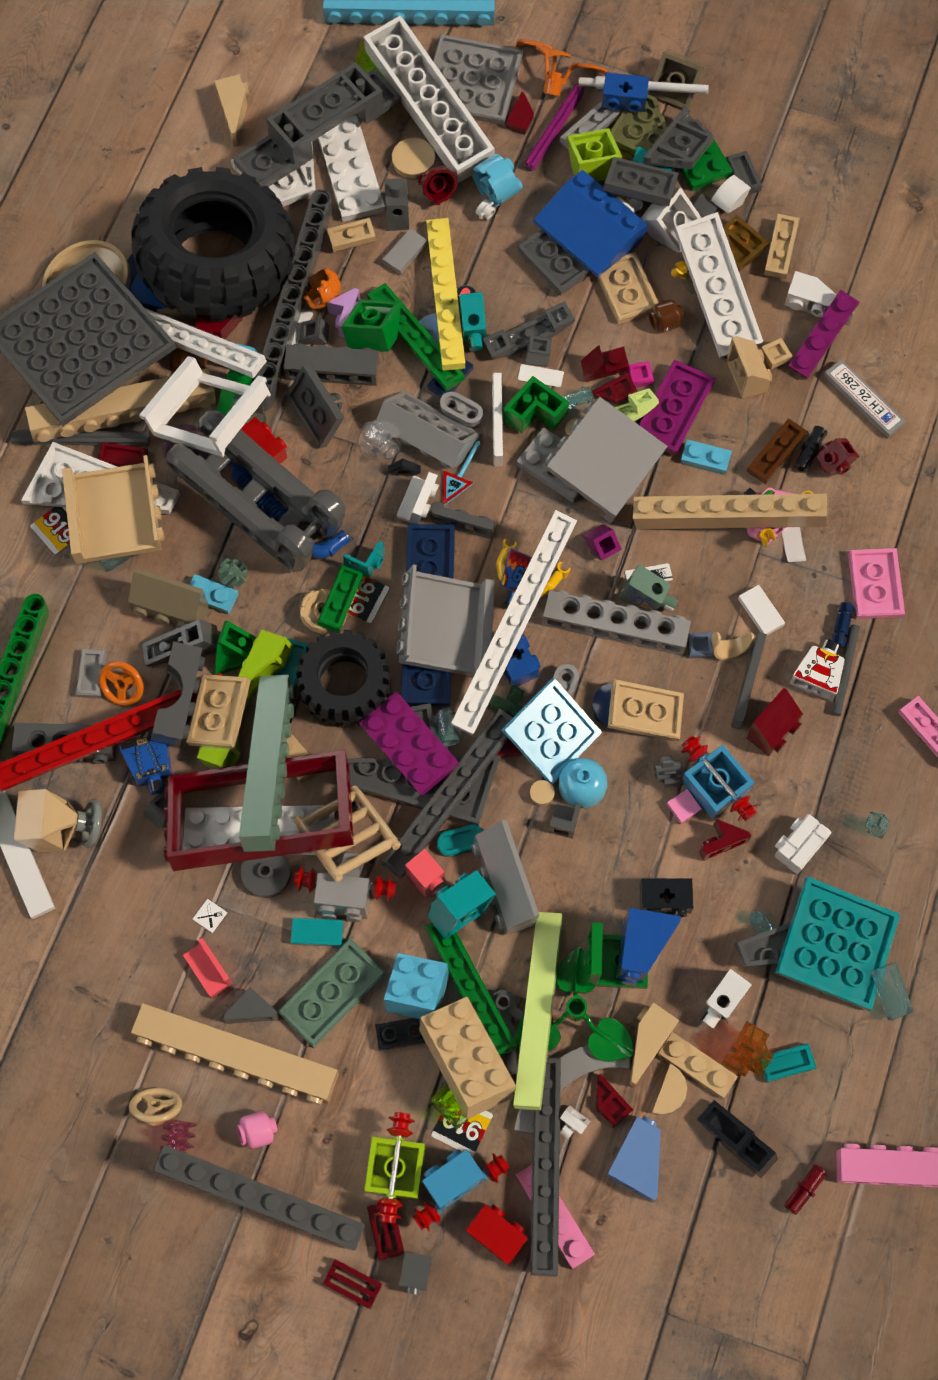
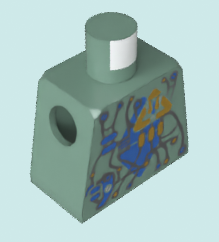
[619,565,678,612]

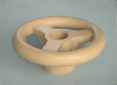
[129,1088,182,1126]

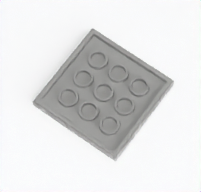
[433,34,524,125]

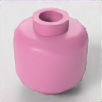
[236,1111,277,1149]

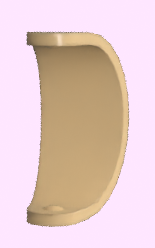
[711,632,754,661]

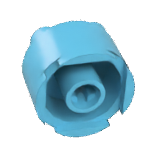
[472,154,523,207]

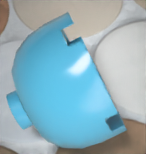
[558,758,607,808]

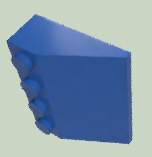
[533,170,648,277]

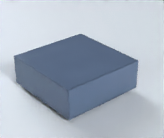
[688,632,714,659]

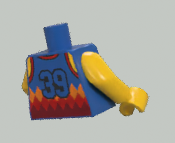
[496,539,571,605]

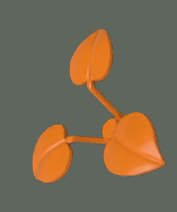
[516,39,608,96]

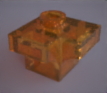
[722,1021,774,1077]

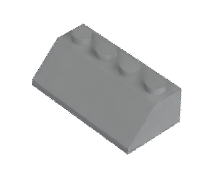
[375,391,481,468]
[471,820,539,935]

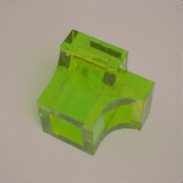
[430,1084,468,1130]

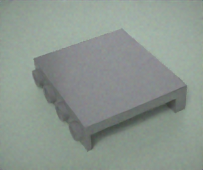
[543,397,668,523]
[396,565,495,677]

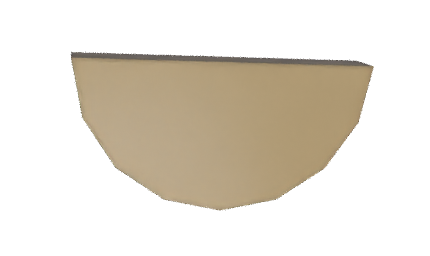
[651,1064,687,1115]

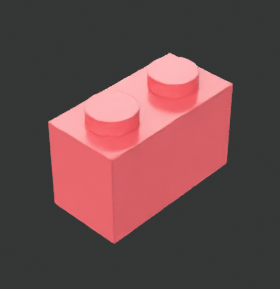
[405,849,445,899]

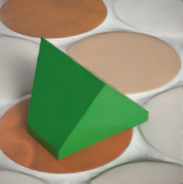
[215,621,256,675]

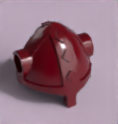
[418,166,458,205]

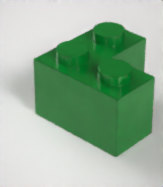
[503,376,569,434]

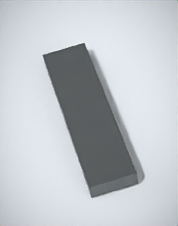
[731,632,767,730]

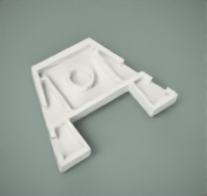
[231,142,316,207]

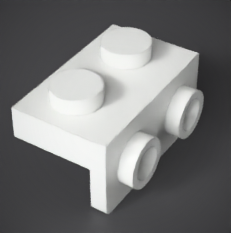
[397,472,439,524]

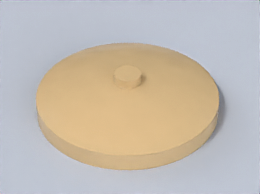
[42,240,131,290]

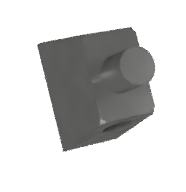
[384,178,409,231]

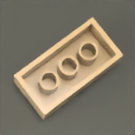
[419,997,516,1120]

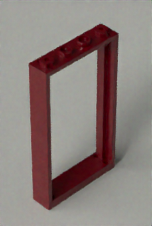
[163,750,354,871]

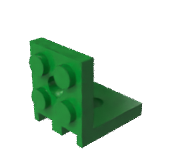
[585,923,648,989]

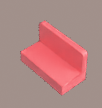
[183,937,233,998]

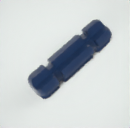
[832,602,854,648]

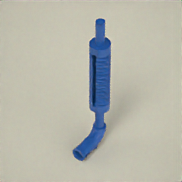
[227,461,351,559]

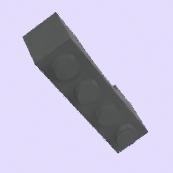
[151,641,205,747]

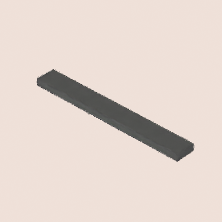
[381,709,513,879]
[530,1058,561,1277]

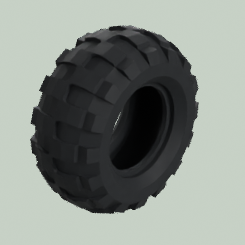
[131,167,295,322]

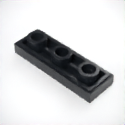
[375,1018,426,1051]

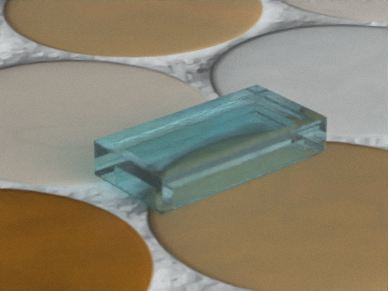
[871,962,913,1020]

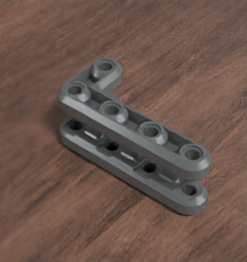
[166,410,345,572]

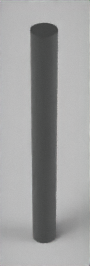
[831,625,860,716]

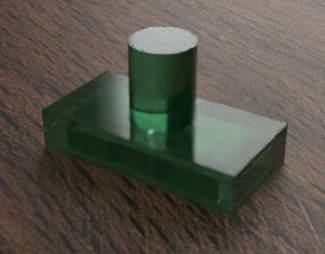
[486,686,525,717]

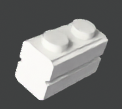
[774,814,832,874]

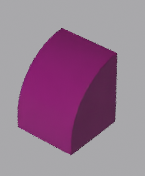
[583,524,622,561]

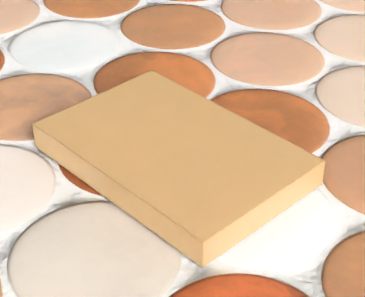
[597,252,659,325]
[186,674,250,749]
[607,679,684,742]

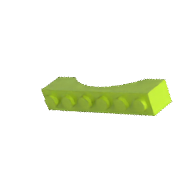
[197,630,294,769]

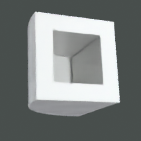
[711,175,751,214]

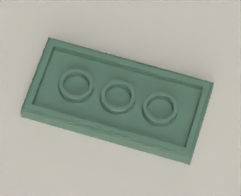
[277,938,386,1048]

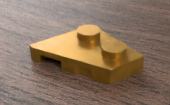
[723,215,769,273]

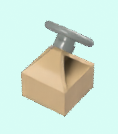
[14,789,102,852]

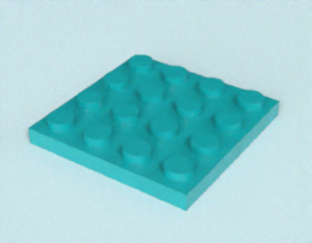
[775,877,901,1011]

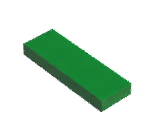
[317,565,363,633]

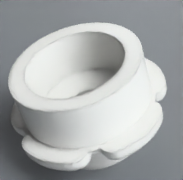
[476,199,496,220]

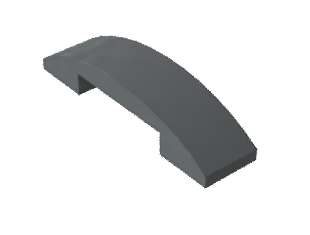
[483,301,575,359]

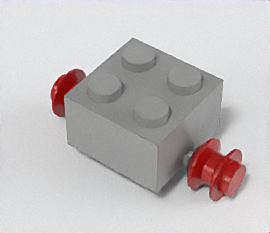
[293,866,396,922]

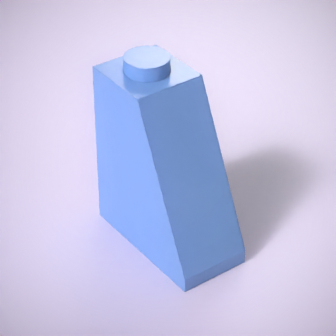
[606,1116,661,1202]

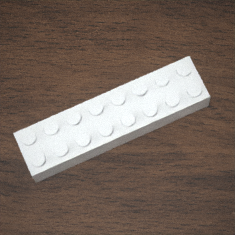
[364,15,495,183]

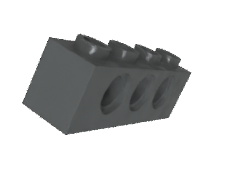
[12,723,116,764]

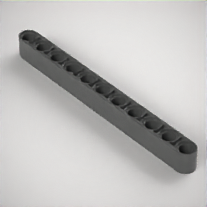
[254,189,332,411]

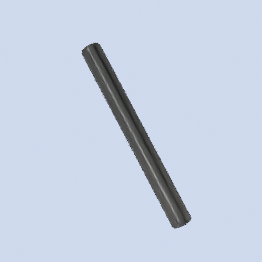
[11,430,150,445]

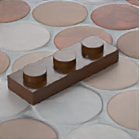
[747,418,807,485]

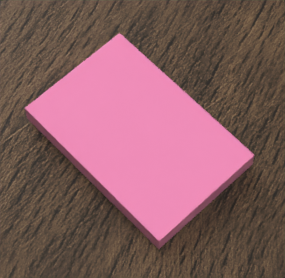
[848,548,905,619]

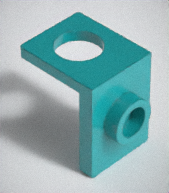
[343,541,385,578]

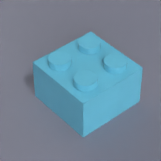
[384,953,449,1019]

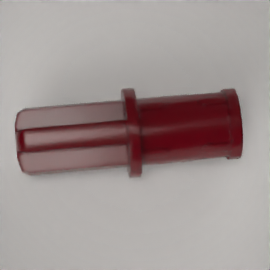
[784,1164,828,1215]

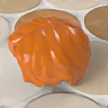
[303,268,341,309]

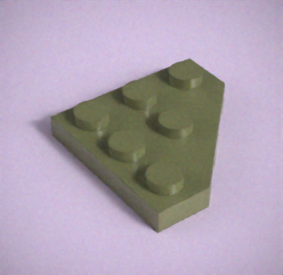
[611,94,668,155]

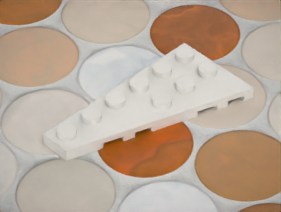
[21,442,180,514]

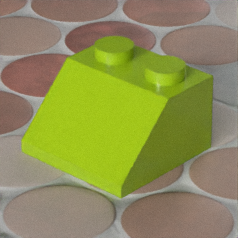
[567,128,622,182]

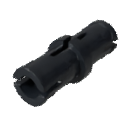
[794,426,828,473]

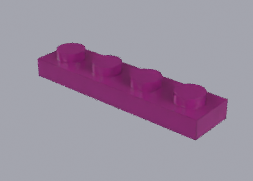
[788,289,860,379]

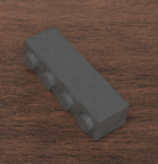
[284,343,379,386]

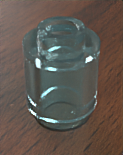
[433,708,461,746]

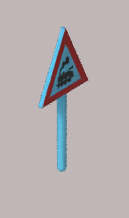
[443,441,480,506]

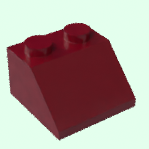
[746,688,803,756]

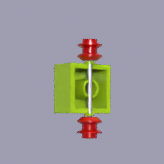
[364,1112,426,1224]

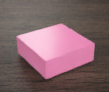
[666,789,702,824]

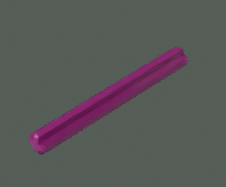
[524,84,584,171]

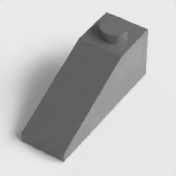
[142,619,219,667]

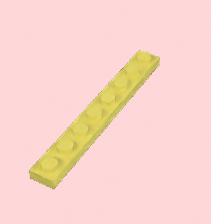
[426,218,465,371]

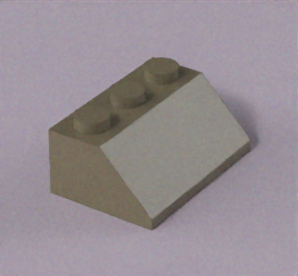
[128,567,209,628]

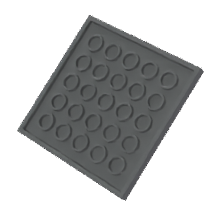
[0,252,177,426]

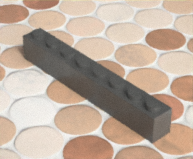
[154,1145,365,1251]

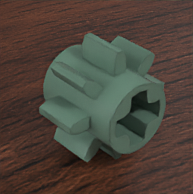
[218,558,248,588]

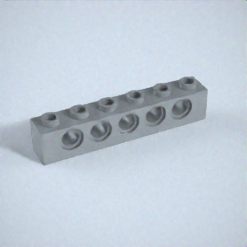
[542,590,691,656]

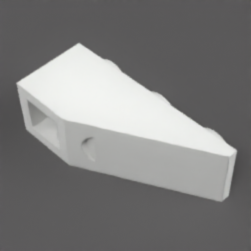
[784,271,854,325]

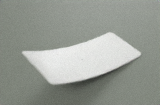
[782,527,806,562]

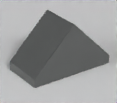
[224,987,279,1024]

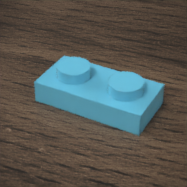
[680,439,732,475]
[189,574,239,615]

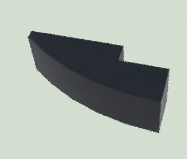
[697,1100,778,1178]

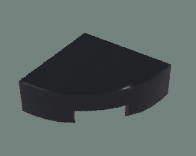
[388,458,421,476]

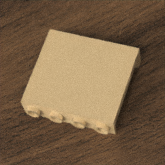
[62,455,165,564]

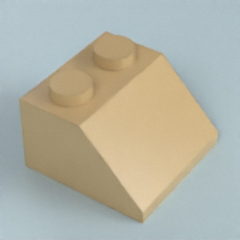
[726,336,772,399]

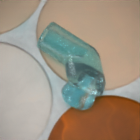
[749,910,772,935]

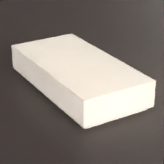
[738,585,785,635]

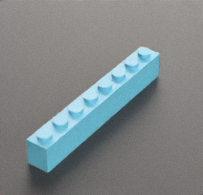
[323,0,495,26]

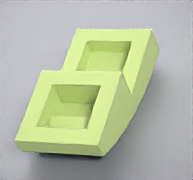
[615,388,659,421]

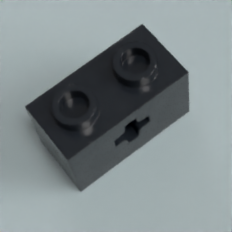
[639,878,693,918]

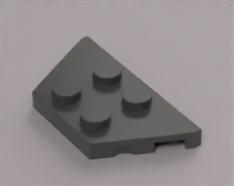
[643,107,714,169]

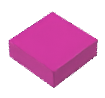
[627,361,654,388]

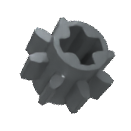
[654,755,682,788]

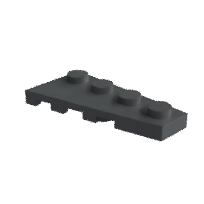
[734,922,791,968]

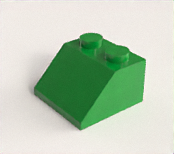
[341,299,401,352]

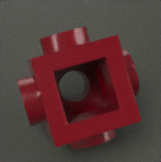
[816,438,860,475]

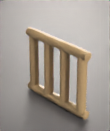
[293,786,401,882]

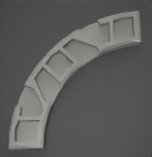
[514,1045,630,1134]

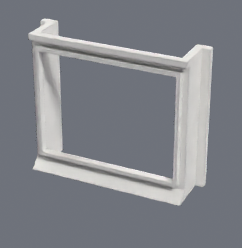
[139,356,271,458]

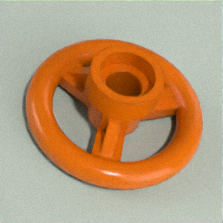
[99,661,144,706]

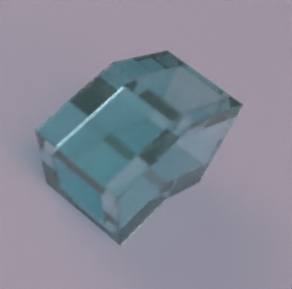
[865,812,890,839]

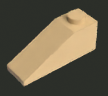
[214,74,250,146]
[629,1002,679,1088]

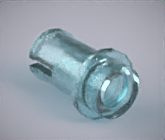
[563,386,594,411]

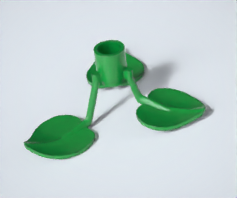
[514,947,633,1062]

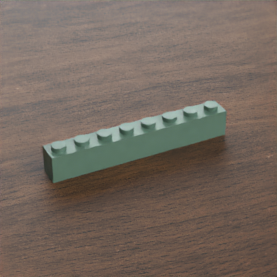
[239,675,296,852]

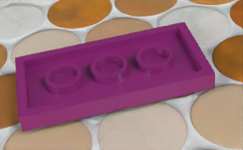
[639,360,716,456]
[359,692,460,796]

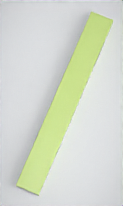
[513,912,563,1110]

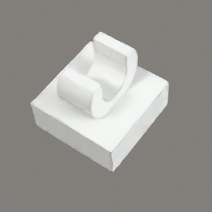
[560,1106,591,1139]

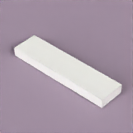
[492,373,503,467]

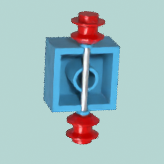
[681,736,758,822]
[413,1149,510,1232]

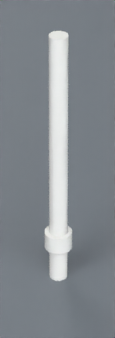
[579,76,709,94]

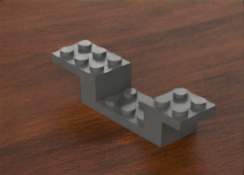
[233,62,401,187]

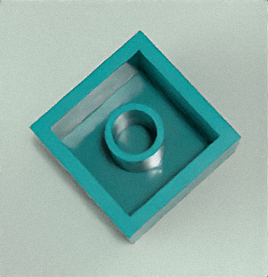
[427,870,496,940]

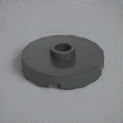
[241,855,291,898]

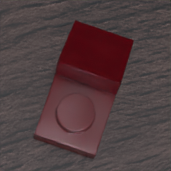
[581,345,630,382]
[699,819,751,861]

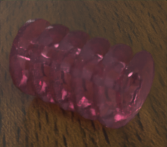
[158,1120,197,1159]

